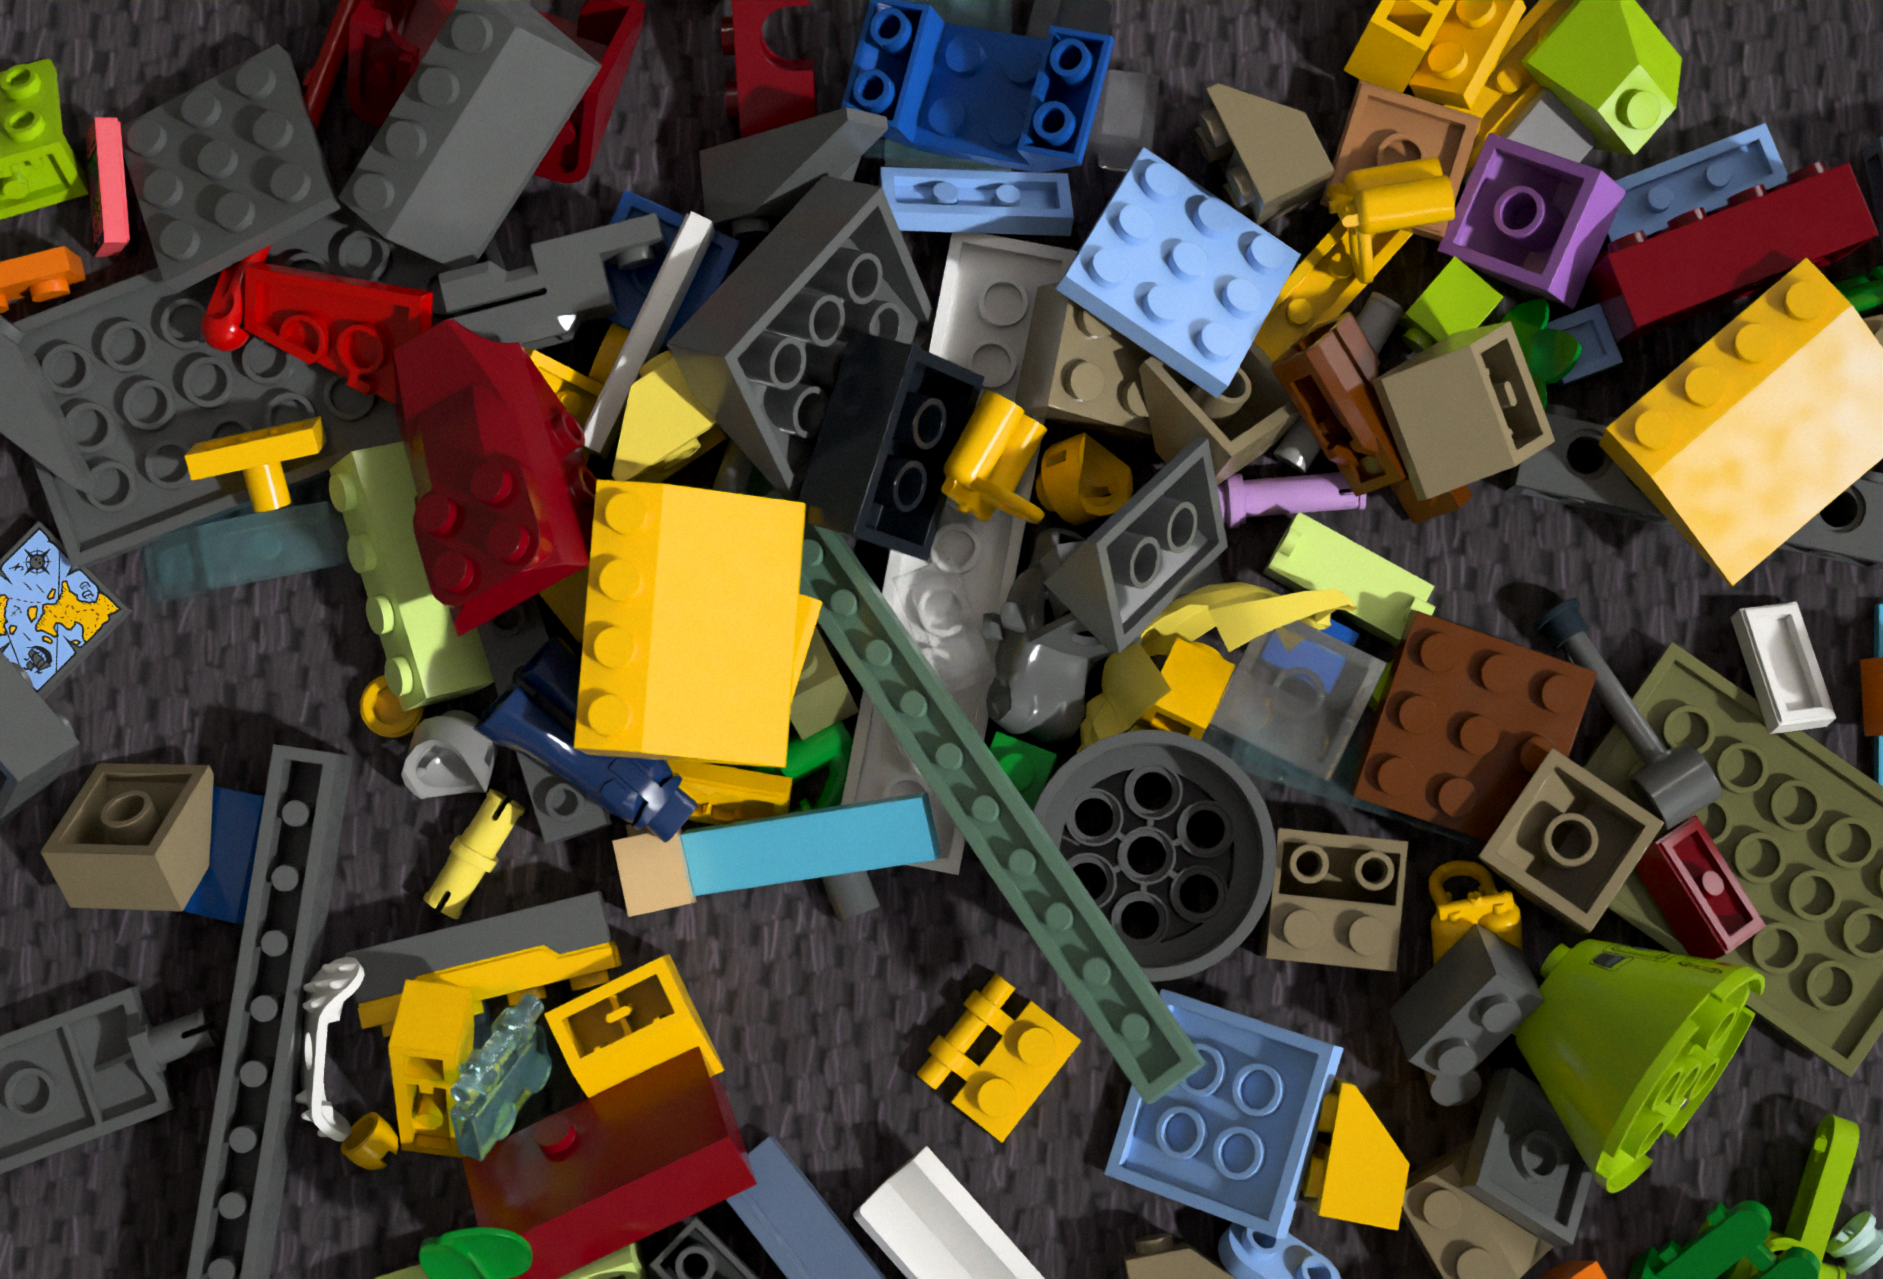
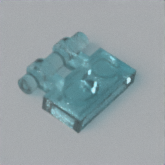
[450,994,552,1162]

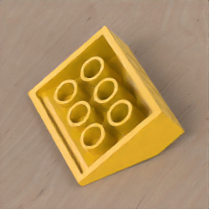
[1598,257,1883,588]
[574,480,806,768]

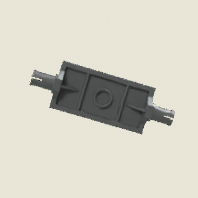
[0,986,220,1174]

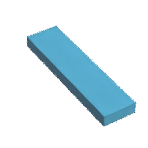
[680,792,941,896]

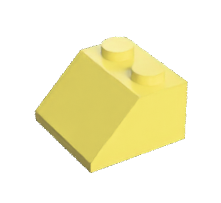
[612,351,730,483]

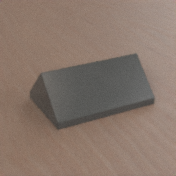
[1043,436,1228,653]

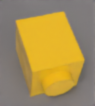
[1136,637,1235,740]

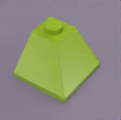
[1520,0,1682,155]

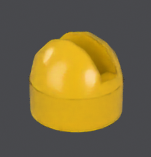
[341,1112,398,1170]

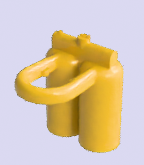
[1326,156,1455,284]
[942,390,1047,524]
[1429,860,1523,964]

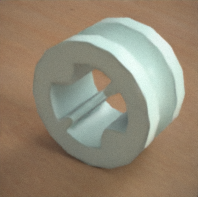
[1826,1211,1883,1276]

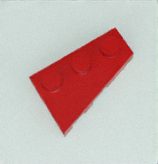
[244,262,433,405]

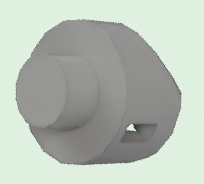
[401,710,498,799]

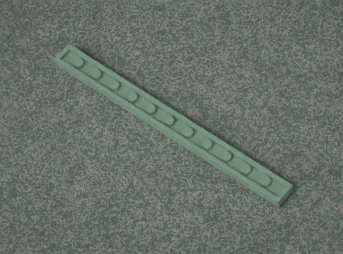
[744,465,1206,1104]

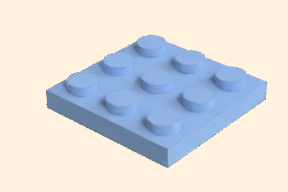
[1055,147,1301,398]
[1104,988,1344,1239]

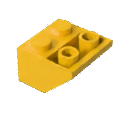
[544,954,725,1098]
[1301,1076,1410,1230]

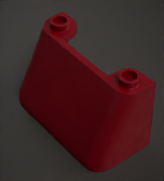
[347,0,645,184]

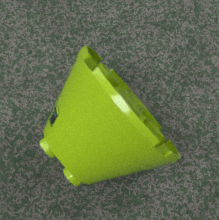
[1512,939,1765,1193]

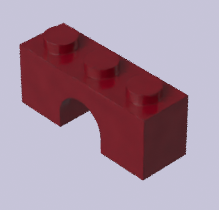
[721,0,817,137]

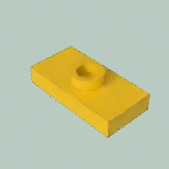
[666,760,792,825]

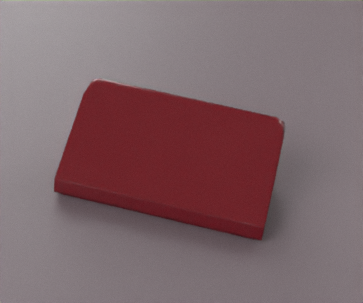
[1634,815,1766,960]

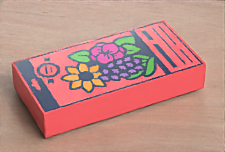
[85,117,130,257]

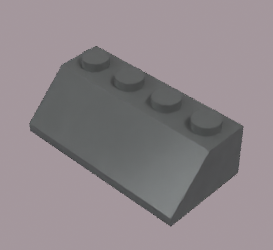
[338,0,602,270]

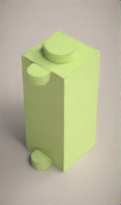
[1262,512,1435,647]

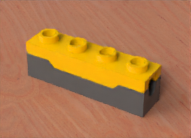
[345,891,622,1037]

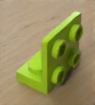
[0,59,89,220]

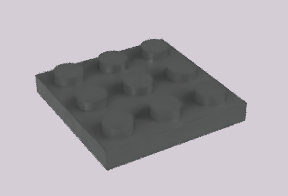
[121,43,342,293]

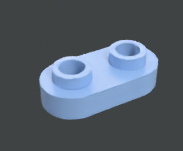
[1218,1222,1341,1279]

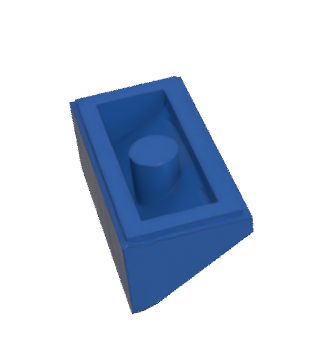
[183,786,265,925]

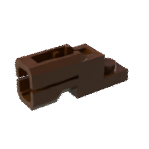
[1271,311,1473,524]

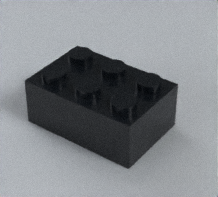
[798,330,985,561]

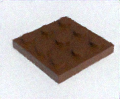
[1348,609,1598,841]

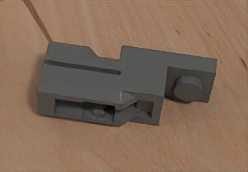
[438,213,668,350]

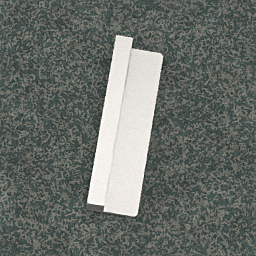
[853,1146,1045,1279]

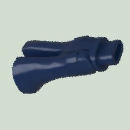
[473,634,698,843]

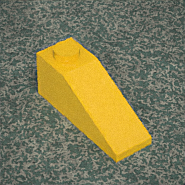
[1344,0,1455,93]
[388,979,475,1158]

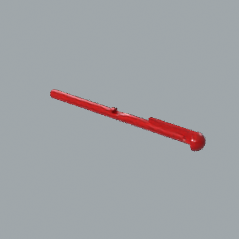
[200,0,361,352]

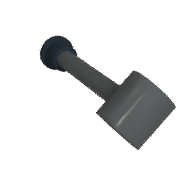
[1534,598,1723,831]

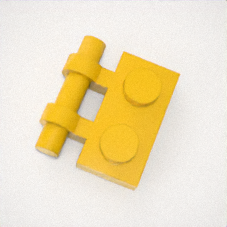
[917,973,1081,1143]

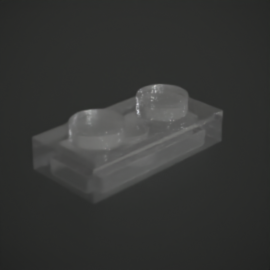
[892,556,996,694]

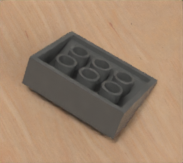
[667,176,936,502]

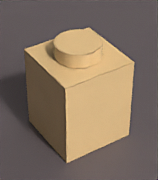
[612,824,697,917]

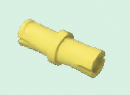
[423,789,525,919]

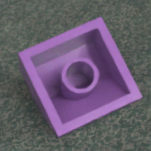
[1437,133,1626,309]

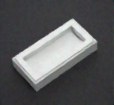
[1731,602,1836,734]

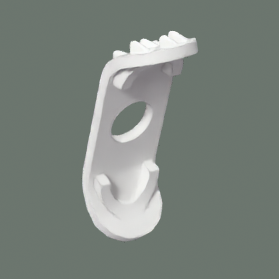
[295,957,365,1142]

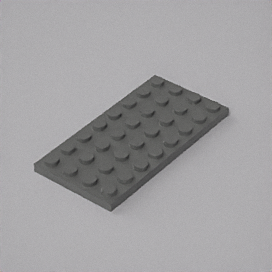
[13,199,539,570]

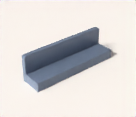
[726,1136,886,1279]

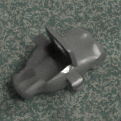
[983,527,1141,744]

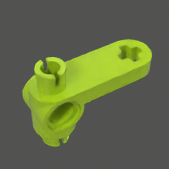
[1697,1114,1859,1279]

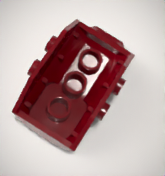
[392,319,597,637]

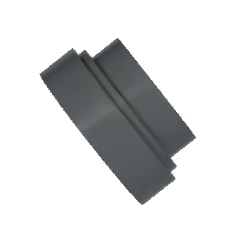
[1032,730,1277,982]

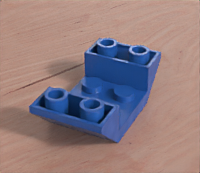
[840,0,1115,173]

